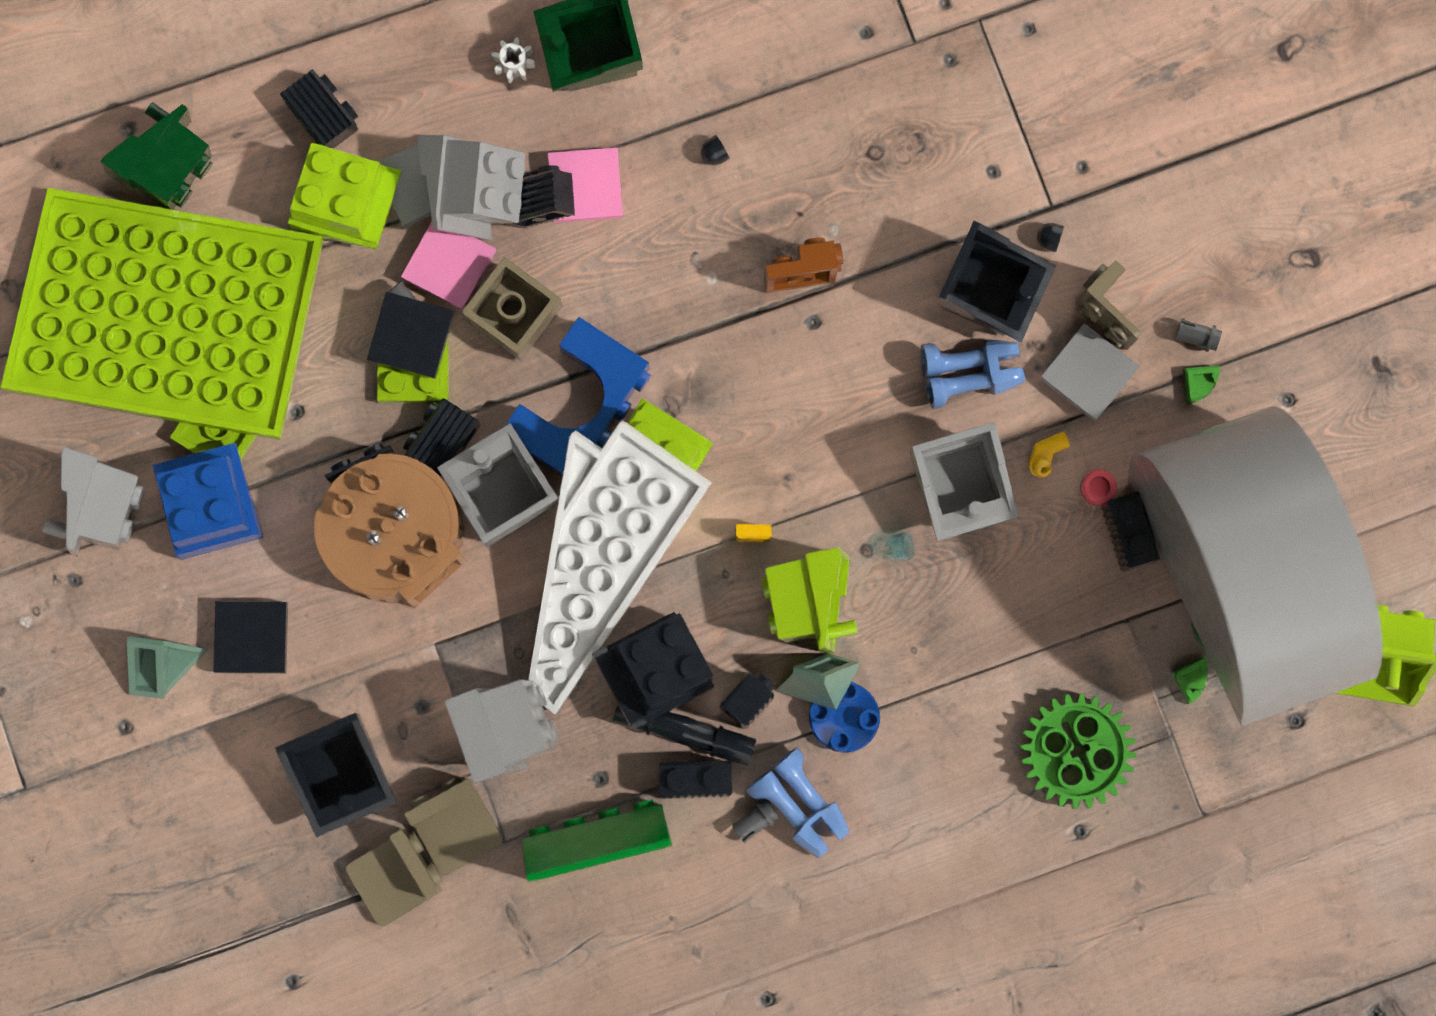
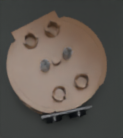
[314,444,467,608]

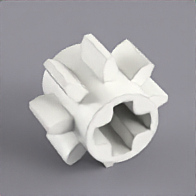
[491,37,535,83]

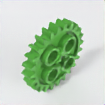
[1019,693,1137,810]

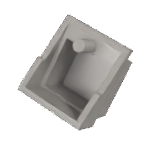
[417,135,526,240]
[909,422,1019,542]
[437,423,559,548]
[42,447,145,557]
[445,680,559,783]

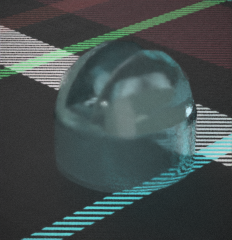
[885,532,915,561]

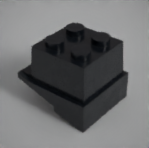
[936,221,1056,342]
[592,611,715,730]
[275,713,397,837]

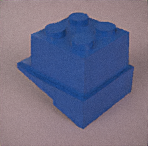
[152,443,264,560]

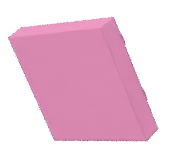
[548,148,623,223]
[401,221,497,311]

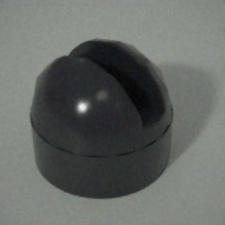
[701,135,730,165]
[1037,223,1064,253]

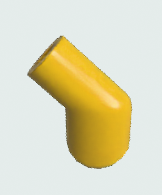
[1028,431,1070,478]

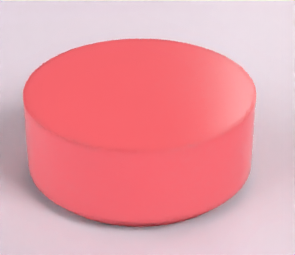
[1080,470,1117,506]

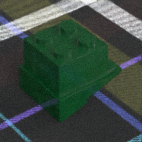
[533,0,643,92]
[100,102,213,210]

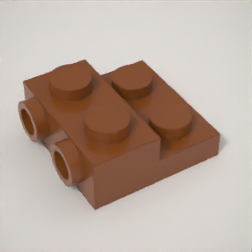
[764,237,843,293]

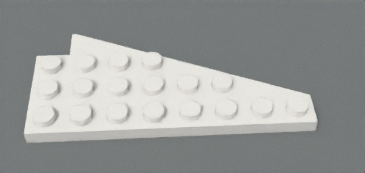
[528,421,712,714]

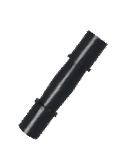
[612,705,757,766]

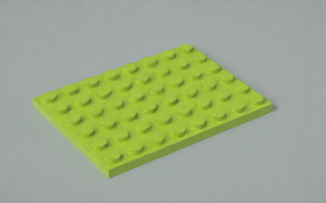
[1,188,324,440]

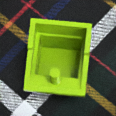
[288,142,402,250]
[627,398,714,472]
[761,547,858,653]
[1333,605,1436,707]

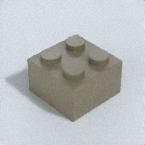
[462,257,563,361]

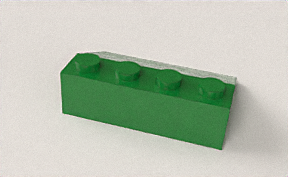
[522,799,672,882]

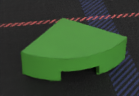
[1183,366,1220,405]
[1171,656,1208,704]

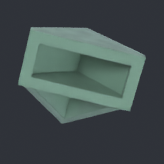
[127,636,208,699]
[775,653,859,710]

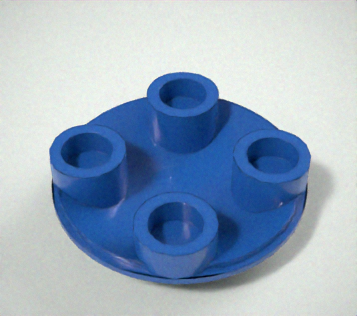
[809,682,880,753]

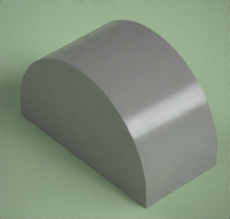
[1128,406,1382,726]

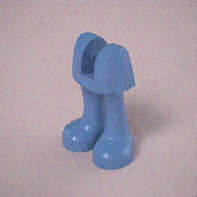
[920,340,1026,409]
[745,747,850,858]

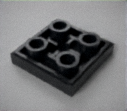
[367,292,455,379]
[213,602,288,674]

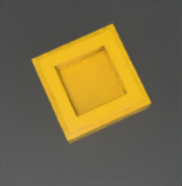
[735,524,772,543]

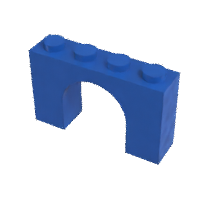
[505,317,651,477]

